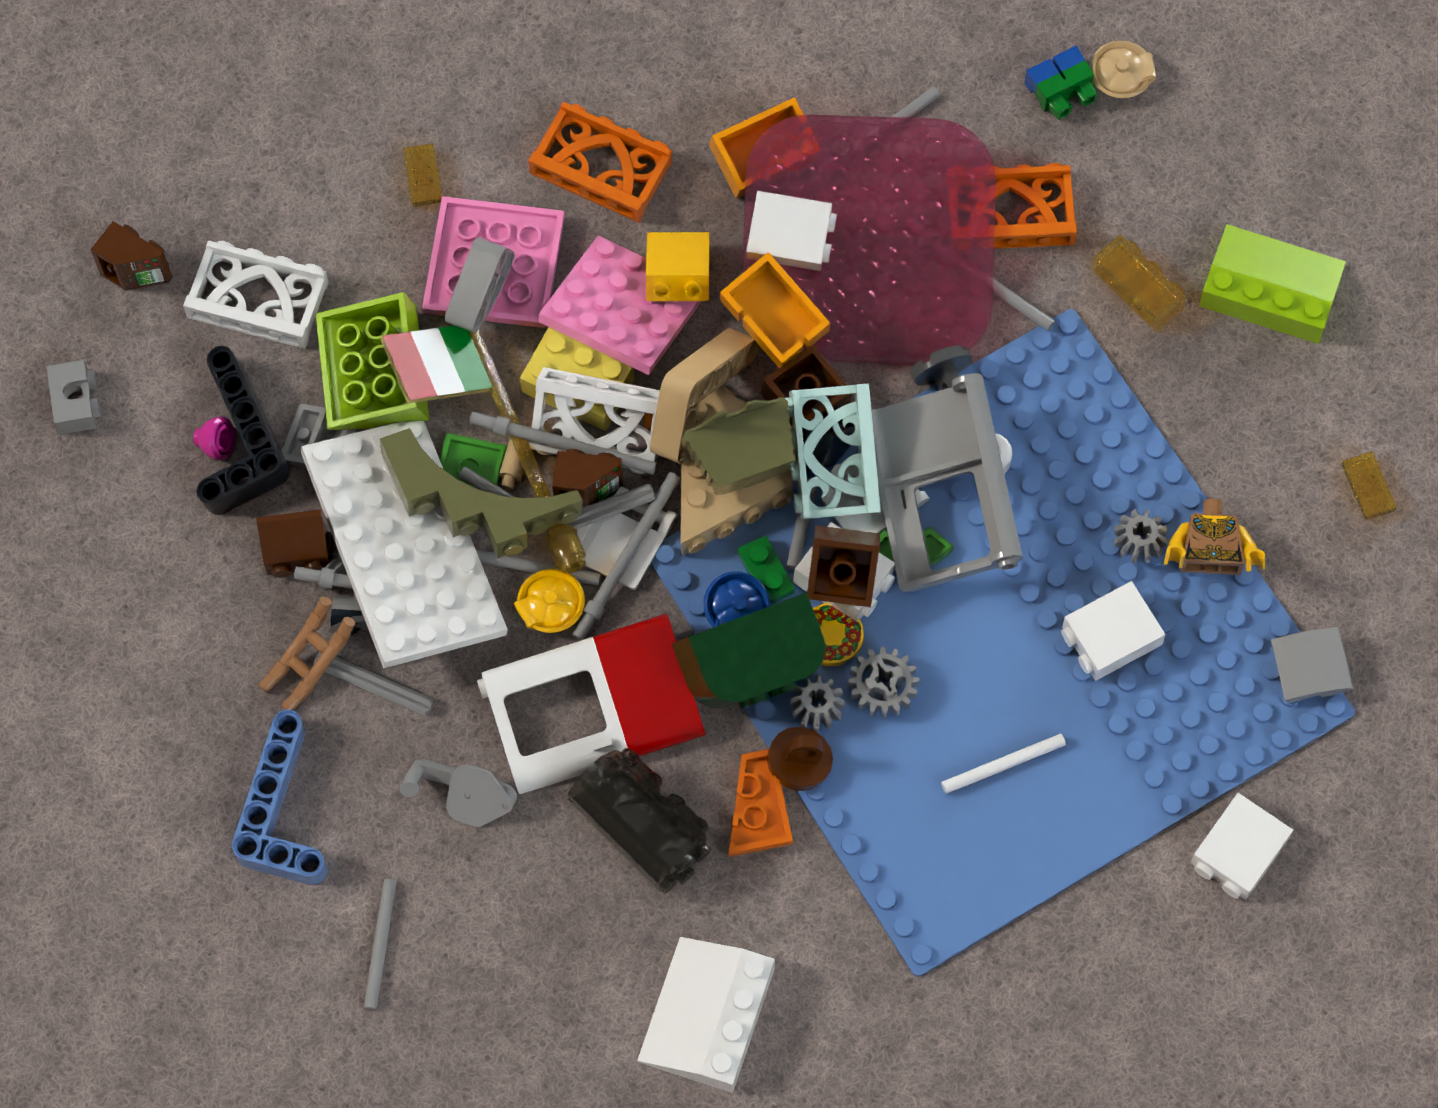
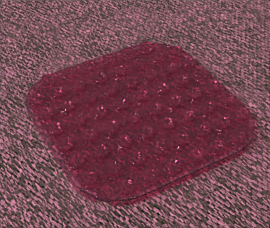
[742,115,996,365]

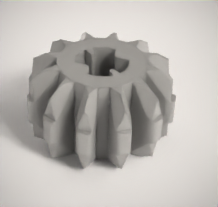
[1113,509,1168,564]
[790,674,845,732]

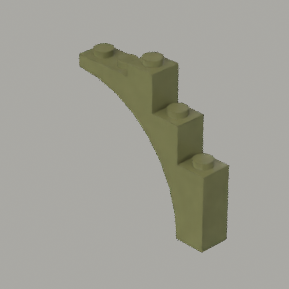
[380,428,582,558]

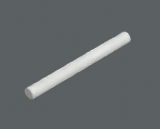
[941,733,1066,794]

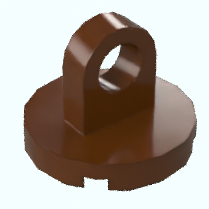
[767,726,833,791]

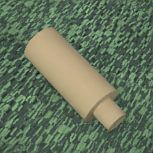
[499,435,531,491]

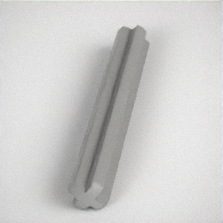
[313,651,434,716]

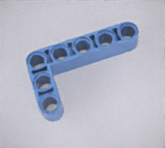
[232,710,328,885]

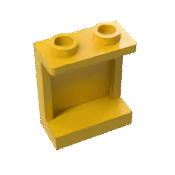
[646,232,710,301]

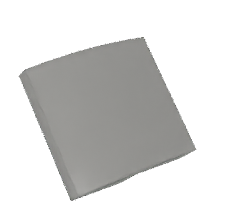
[282,403,362,470]
[1271,627,1354,703]

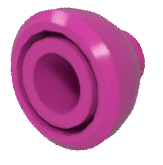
[193,416,236,461]

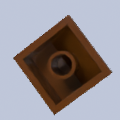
[256,509,331,578]
[807,525,880,607]

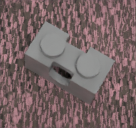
[47,360,101,435]

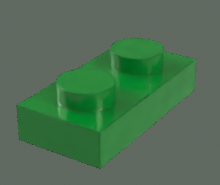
[737,535,795,604]

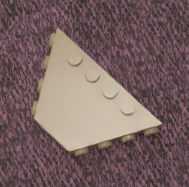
[680,387,793,556]

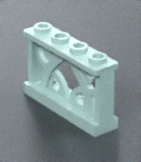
[785,383,881,519]

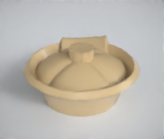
[1090,41,1156,98]

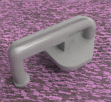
[400,759,517,827]

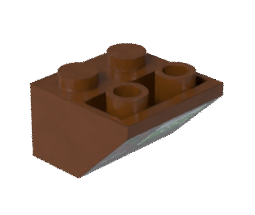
[90,221,173,291]
[552,449,624,508]

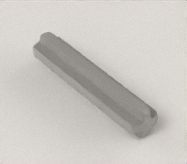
[565,484,655,531]

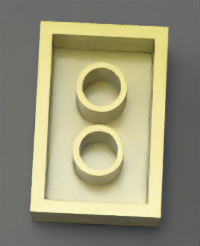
[520,327,634,431]

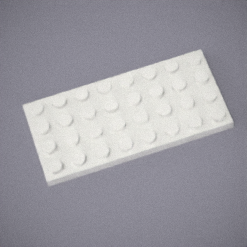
[301,421,508,668]

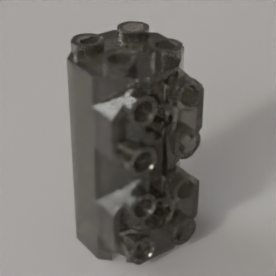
[567,748,712,894]

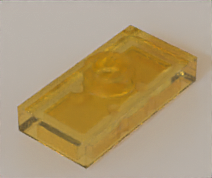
[403,143,442,207]
[1341,451,1396,521]

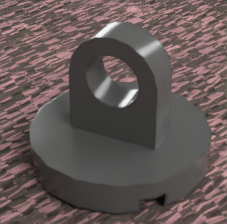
[910,345,973,391]

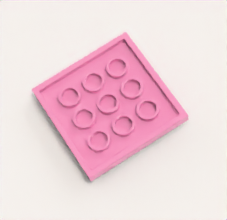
[422,196,565,328]
[538,235,702,375]

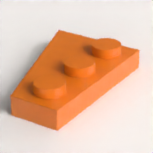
[728,749,793,857]

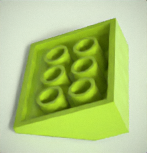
[1199,224,1346,344]
[315,292,430,430]

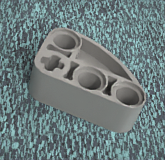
[445,237,514,333]

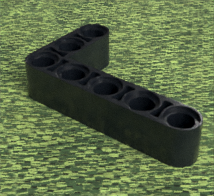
[196,346,290,515]

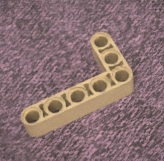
[650,327,759,464]

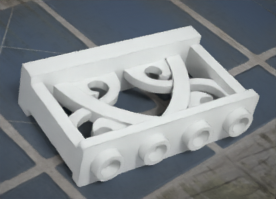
[183,241,329,349]
[528,367,660,474]

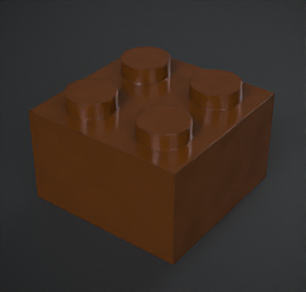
[761,345,852,432]

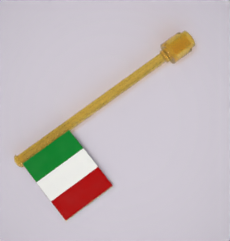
[380,326,586,574]

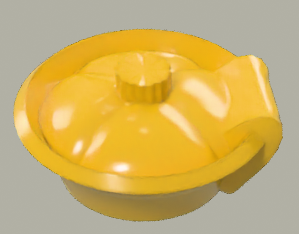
[513,569,585,633]

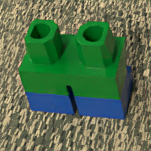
[1024,45,1097,120]

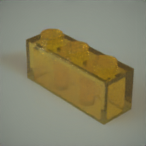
[1091,234,1186,333]

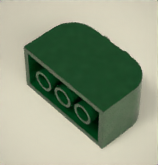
[672,593,825,709]

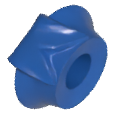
[704,571,771,628]

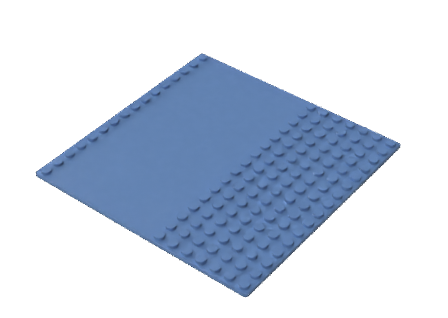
[651,309,1355,977]

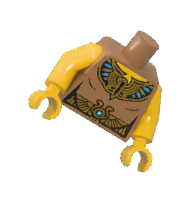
[1163,498,1265,575]

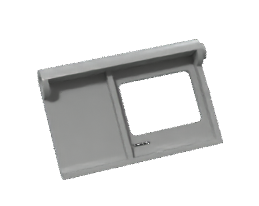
[871,373,1023,592]

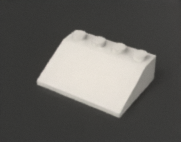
[637,937,775,1093]

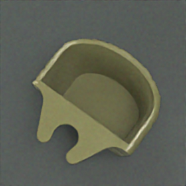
[682,397,796,495]

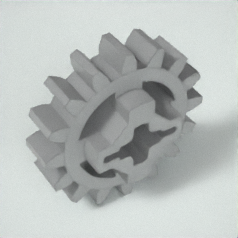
[848,647,919,718]

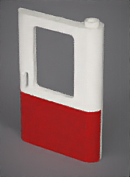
[477,613,706,794]

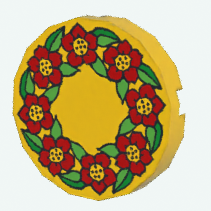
[813,603,864,667]

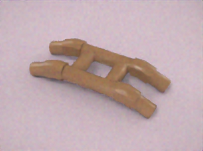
[258,597,355,711]

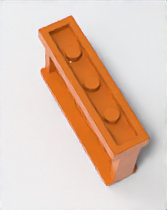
[528,102,673,223]
[946,163,1077,251]

